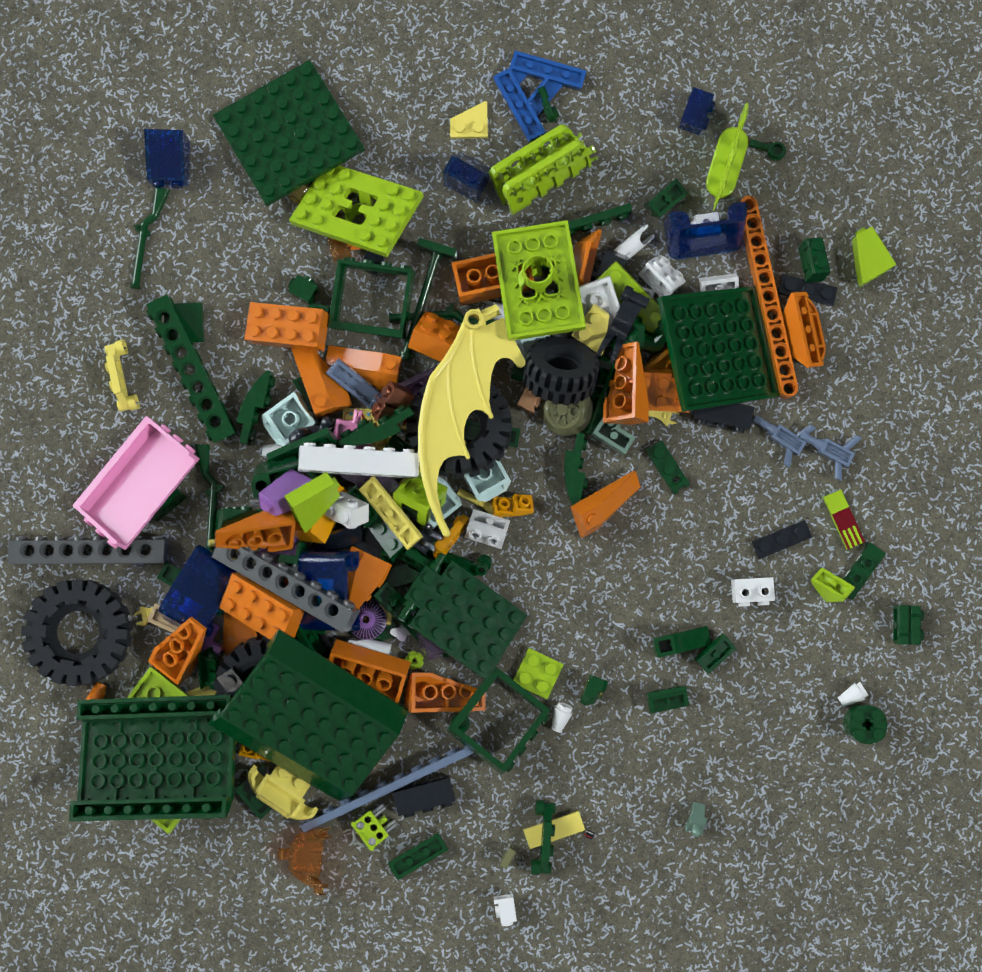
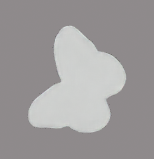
[390,625,411,641]

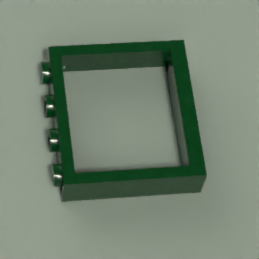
[328,257,416,340]
[446,667,550,774]

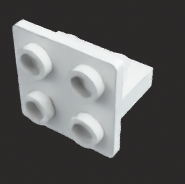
[638,255,686,297]

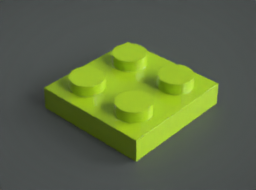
[514,648,564,699]

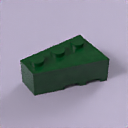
[215,506,259,532]

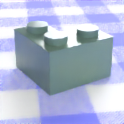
[591,418,635,456]

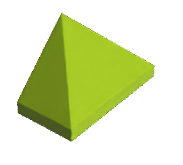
[811,567,855,602]

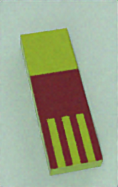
[822,490,865,550]

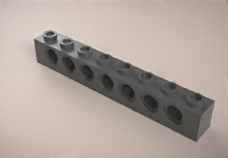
[8,536,168,564]
[212,547,360,633]

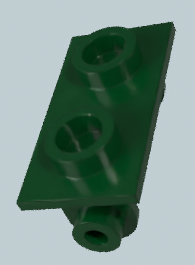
[197,647,218,689]

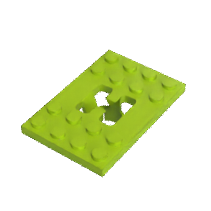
[289,165,424,257]
[492,220,586,341]

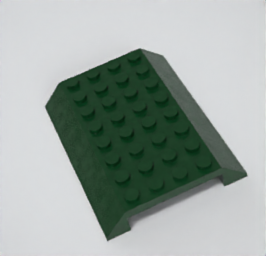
[208,629,408,801]
[69,695,236,822]

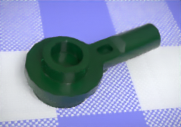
[538,86,560,123]
[749,139,786,161]

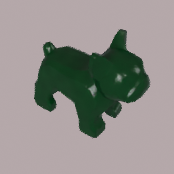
[611,316,666,353]

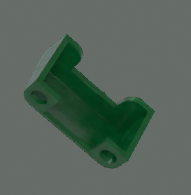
[251,455,334,500]

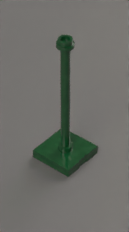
[399,238,458,361]

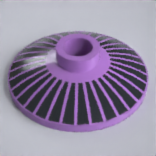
[351,601,387,640]

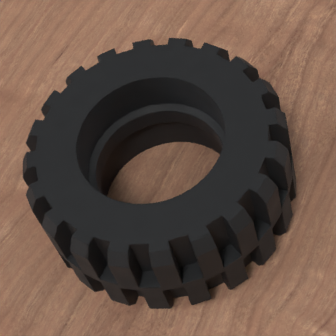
[523,336,600,405]

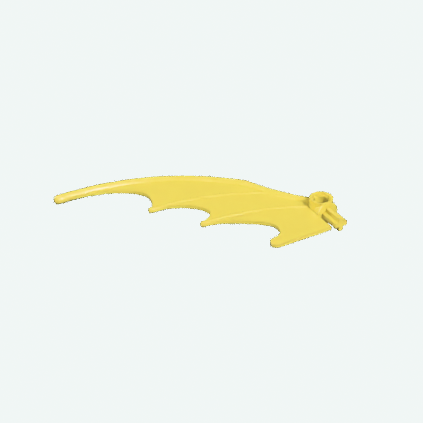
[418,304,526,537]

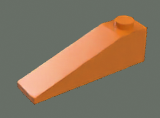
[603,341,649,425]
[291,348,353,419]
[570,471,641,538]
[215,511,296,552]
[148,617,207,685]
[404,672,485,713]

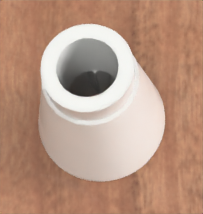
[837,682,868,707]
[551,702,573,733]

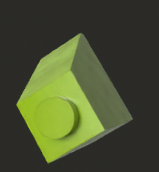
[852,226,897,287]
[285,472,340,533]

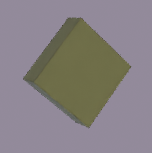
[500,845,516,869]

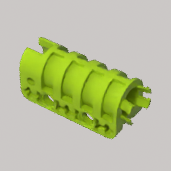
[489,124,598,216]

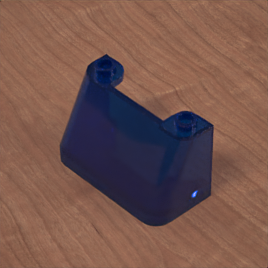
[663,202,747,260]
[158,545,237,640]
[298,551,360,631]

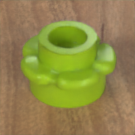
[405,651,424,670]

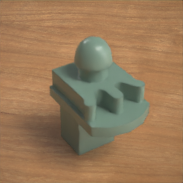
[685,802,707,837]

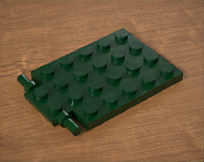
[397,552,528,680]

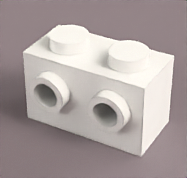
[324,491,369,529]
[465,509,510,549]
[731,577,775,607]

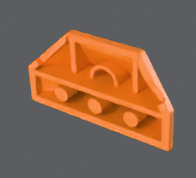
[573,229,602,286]
[782,292,826,368]

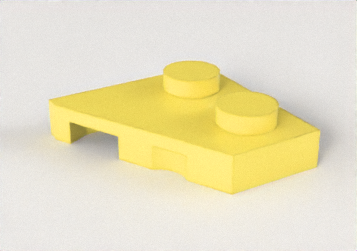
[450,101,488,139]
[572,303,610,356]

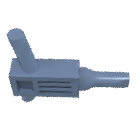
[753,415,816,468]
[799,432,862,481]

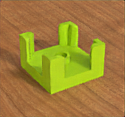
[393,472,448,526]

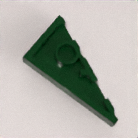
[266,427,344,462]

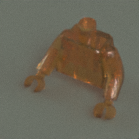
[278,826,332,896]

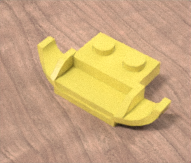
[248,765,318,820]

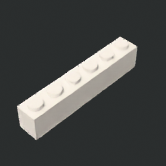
[298,443,419,479]

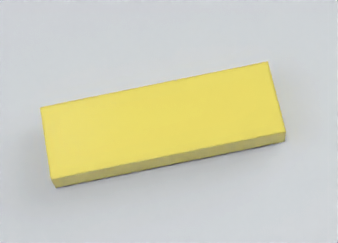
[523,811,585,849]

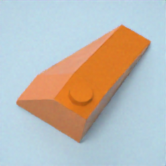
[325,345,403,392]
[333,546,392,615]
[223,584,262,657]

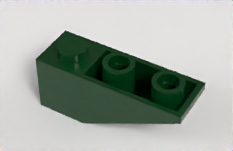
[651,626,711,658]

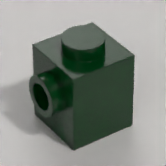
[288,275,319,305]

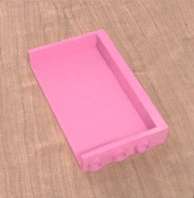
[73,416,199,550]

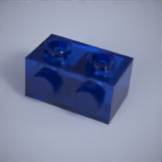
[678,87,716,135]

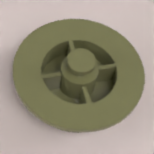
[541,396,593,436]

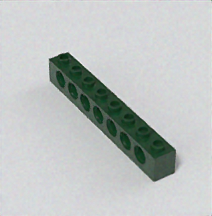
[146,294,238,443]

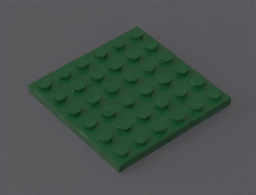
[213,60,365,207]
[657,286,780,412]

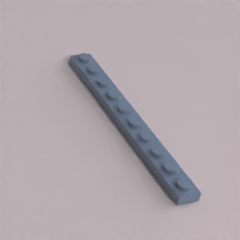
[300,739,482,832]

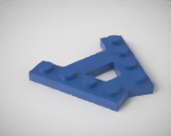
[493,50,586,143]

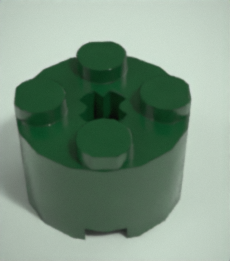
[843,703,888,745]

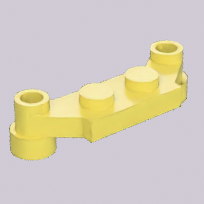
[105,339,140,412]

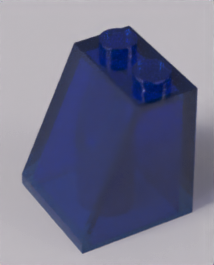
[144,129,190,189]
[443,153,491,203]

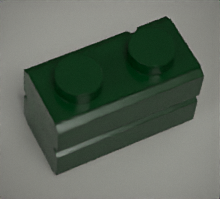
[798,237,831,283]
[893,605,924,645]

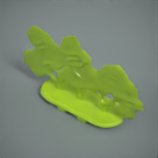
[706,102,749,211]

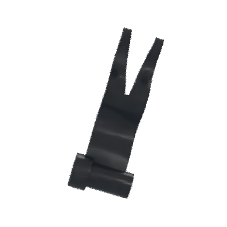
[596,285,650,364]

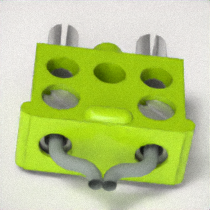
[351,804,398,851]

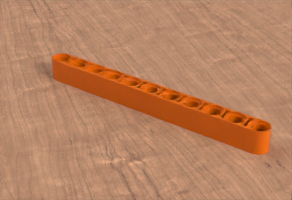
[737,196,798,399]

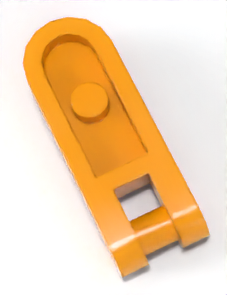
[433,514,470,559]

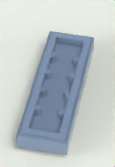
[326,357,382,409]

